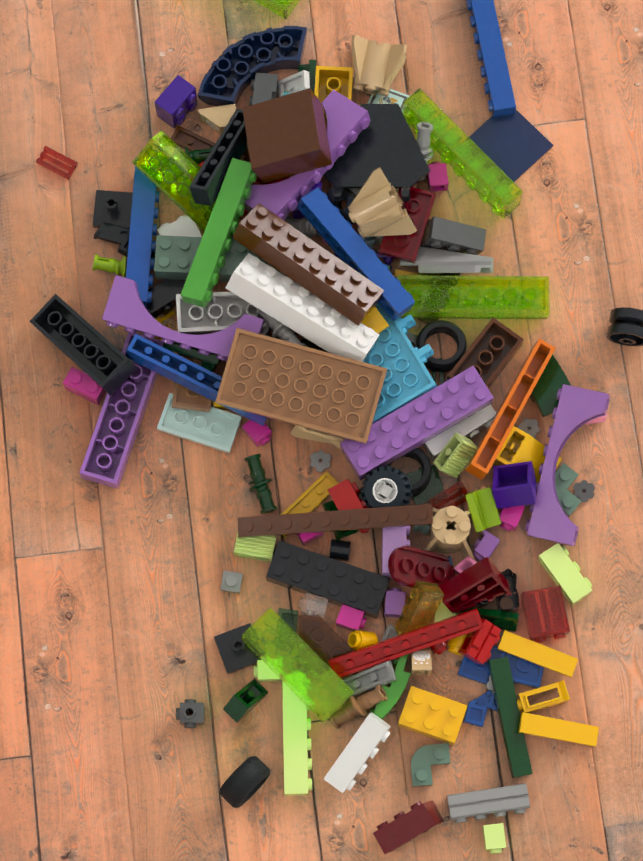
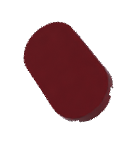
[388,546,455,594]

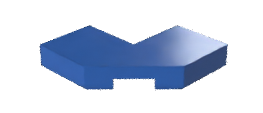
[464,690,498,728]

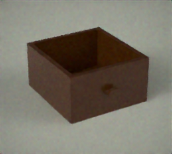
[242,88,332,184]

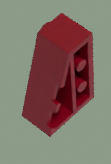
[438,557,512,613]
[373,800,444,854]

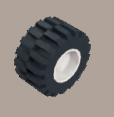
[361,466,413,508]

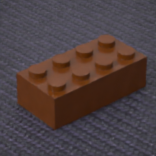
[447,317,524,389]

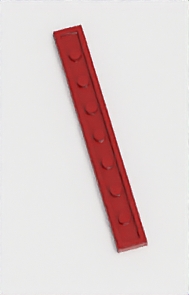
[328,608,484,679]

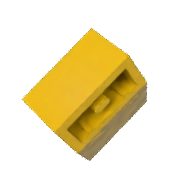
[493,426,562,483]

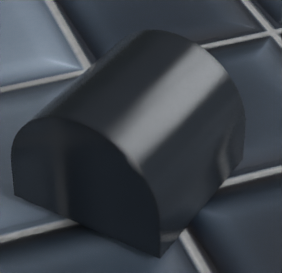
[329,539,351,562]

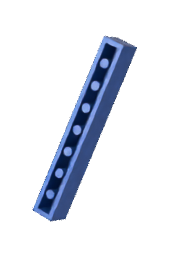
[466,0,516,117]
[126,166,161,309]
[297,187,415,322]
[126,334,268,426]

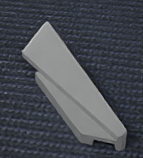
[400,247,493,273]

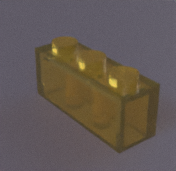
[394,581,444,635]

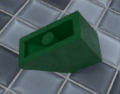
[223,679,268,723]

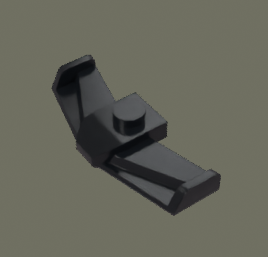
[93,222,156,265]

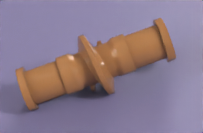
[329,685,388,729]

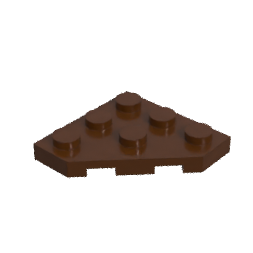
[299,615,358,675]

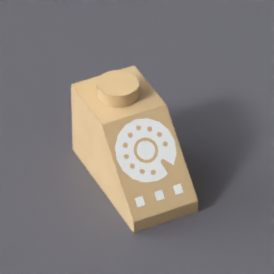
[198,104,236,134]
[411,648,432,676]

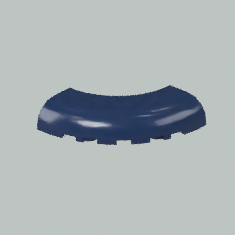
[198,26,307,107]

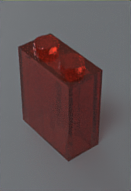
[520,585,570,643]

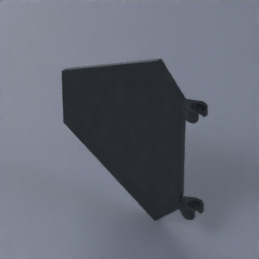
[323,104,430,202]

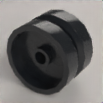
[607,307,643,346]

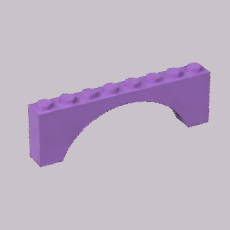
[244,89,371,221]
[102,275,265,361]
[525,384,610,547]

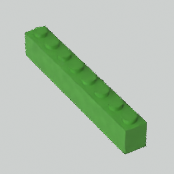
[181,158,257,308]

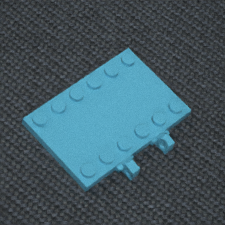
[328,303,437,424]

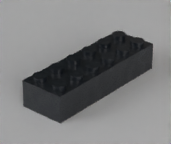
[30,294,137,396]
[266,540,390,619]

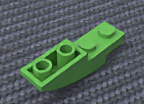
[369,654,411,720]

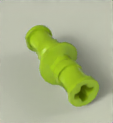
[92,254,127,278]

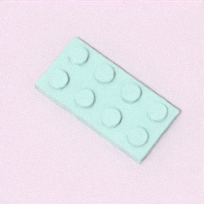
[157,393,242,453]

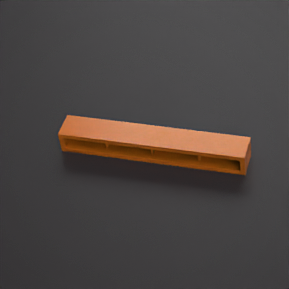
[465,338,556,480]

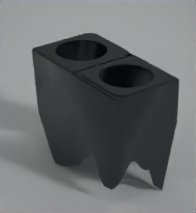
[496,569,520,612]

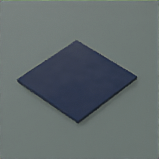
[461,110,554,189]

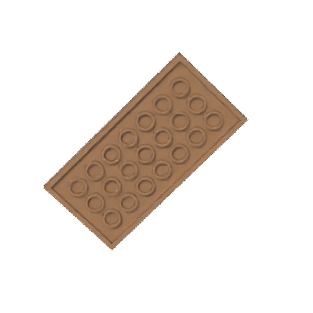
[215,328,387,444]

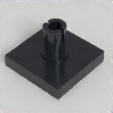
[93,190,133,229]
[214,623,264,674]

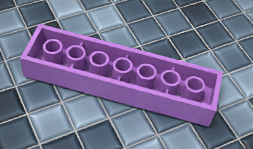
[79,332,164,489]
[340,365,494,480]

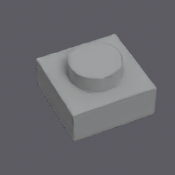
[220,571,243,594]

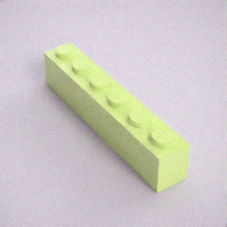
[282,674,312,796]

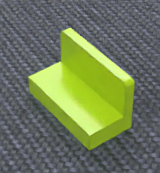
[465,487,501,532]

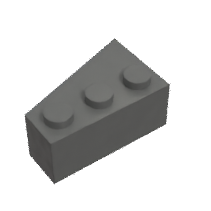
[249,73,278,106]
[420,216,486,255]

